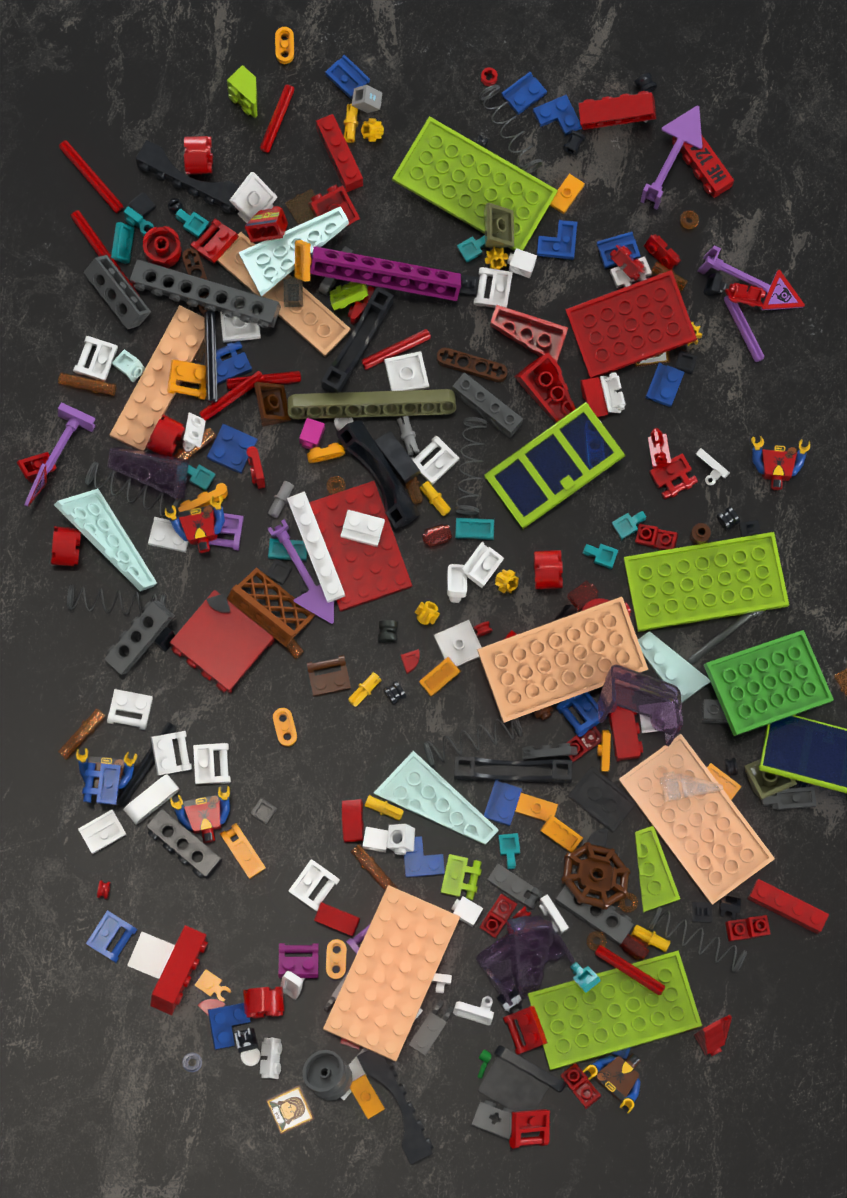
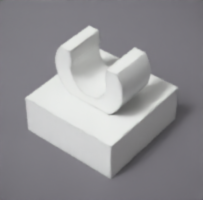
[432,973,452,993]

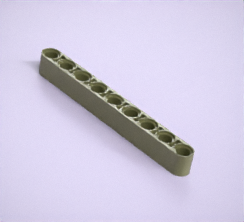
[287,389,456,419]

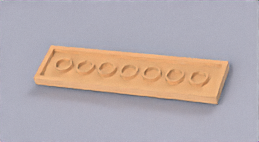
[217,232,351,357]
[110,305,205,453]

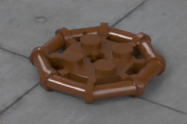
[561,842,631,910]

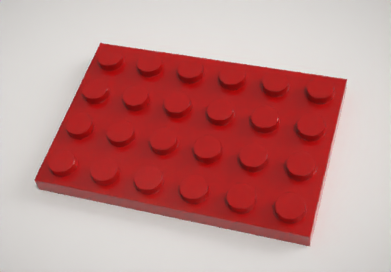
[566,270,697,378]
[309,481,412,611]

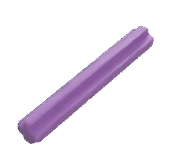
[724,296,764,362]

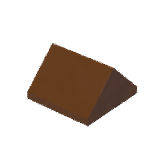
[254,382,291,427]

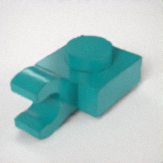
[124,206,154,236]
[175,209,209,238]
[457,235,485,263]
[181,463,216,491]
[612,511,646,540]
[582,544,618,569]
[498,833,520,869]
[570,962,601,993]

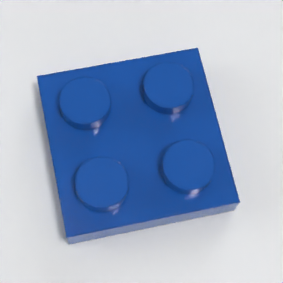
[207,424,258,474]

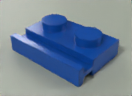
[325,55,370,99]
[501,72,547,115]
[596,232,641,268]
[645,362,684,407]
[484,780,522,826]

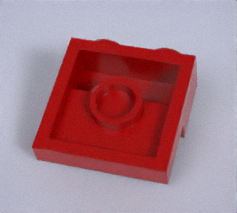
[308,184,360,226]

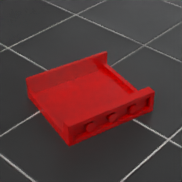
[170,590,274,693]

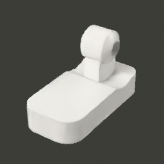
[696,448,730,486]
[447,564,467,603]
[280,971,305,1000]
[453,996,494,1025]

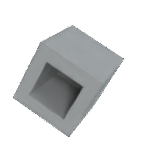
[352,85,382,113]

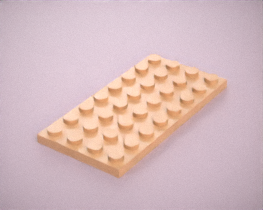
[477,597,648,723]
[619,734,775,905]
[323,885,460,1062]

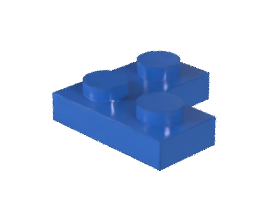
[533,95,582,136]
[537,220,577,260]
[404,836,445,878]
[208,1003,251,1049]

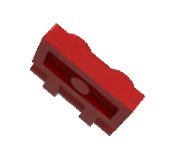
[649,453,698,499]

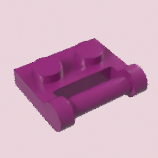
[278,943,319,978]

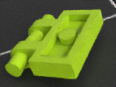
[330,282,368,310]
[441,854,482,900]

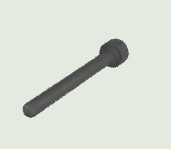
[688,611,764,664]

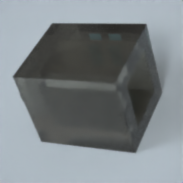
[283,277,303,307]

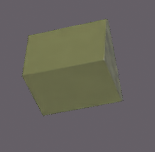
[484,203,514,247]
[744,751,797,800]

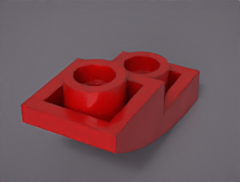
[348,286,376,325]
[580,377,608,417]
[635,524,678,550]
[567,726,602,762]
[342,799,364,842]
[479,893,517,938]
[314,902,360,936]
[725,915,770,941]
[560,1063,601,1109]

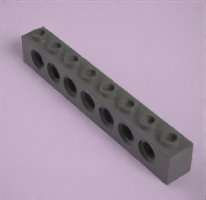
[130,259,281,328]

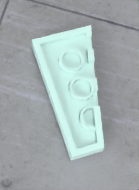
[638,631,710,704]

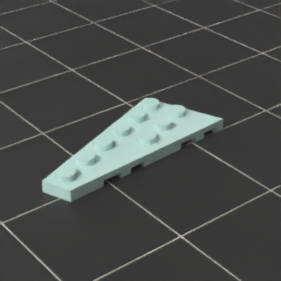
[239,206,349,296]
[54,489,157,591]
[373,751,499,845]

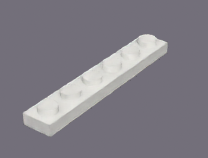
[287,491,345,603]

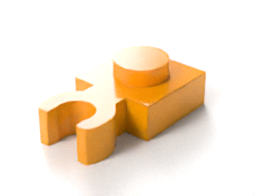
[195,969,231,1002]

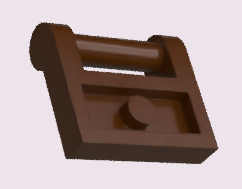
[306,655,351,697]

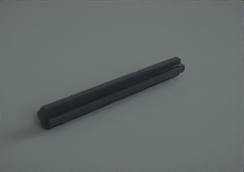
[204,311,217,403]
[117,722,176,807]

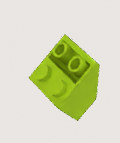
[227,65,258,118]

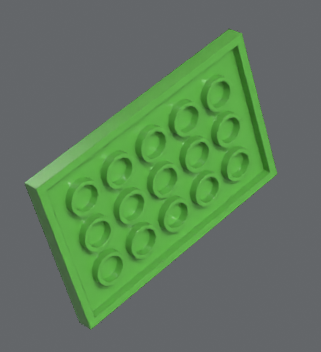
[704,630,834,736]

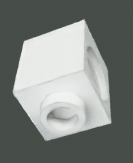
[507,248,537,278]
[387,824,415,855]
[363,827,388,853]
[451,897,483,927]

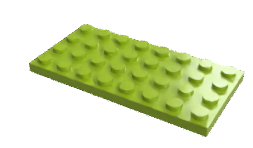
[392,116,558,251]
[624,532,789,632]
[527,950,702,1071]

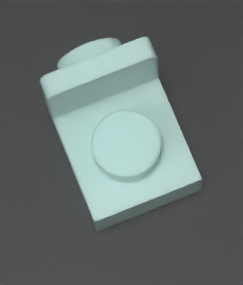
[112,349,145,382]

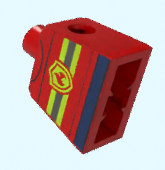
[245,206,288,242]

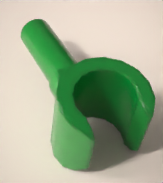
[478,1049,491,1079]

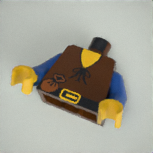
[76,748,137,792]
[583,1053,641,1113]

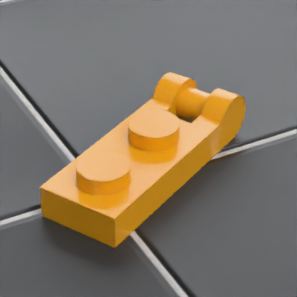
[178,483,228,512]
[220,823,266,879]

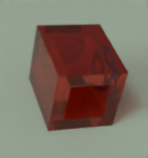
[567,580,598,612]

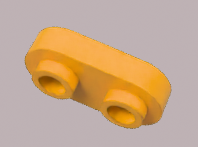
[275,27,294,64]
[307,443,345,463]
[273,708,297,747]
[326,939,347,980]

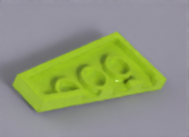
[635,826,680,913]

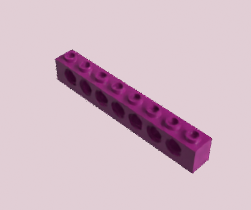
[310,246,461,301]

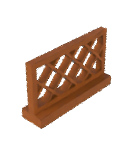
[227,567,315,647]

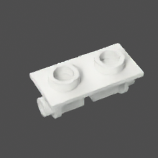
[600,373,626,413]
[183,412,206,451]
[260,1037,282,1079]

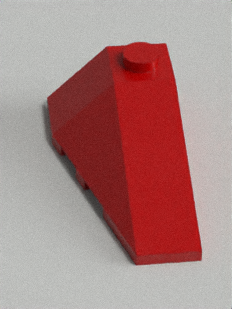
[515,352,581,435]
[694,1015,732,1056]

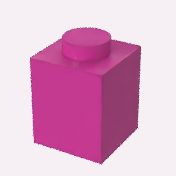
[299,418,325,450]

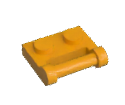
[167,359,206,400]

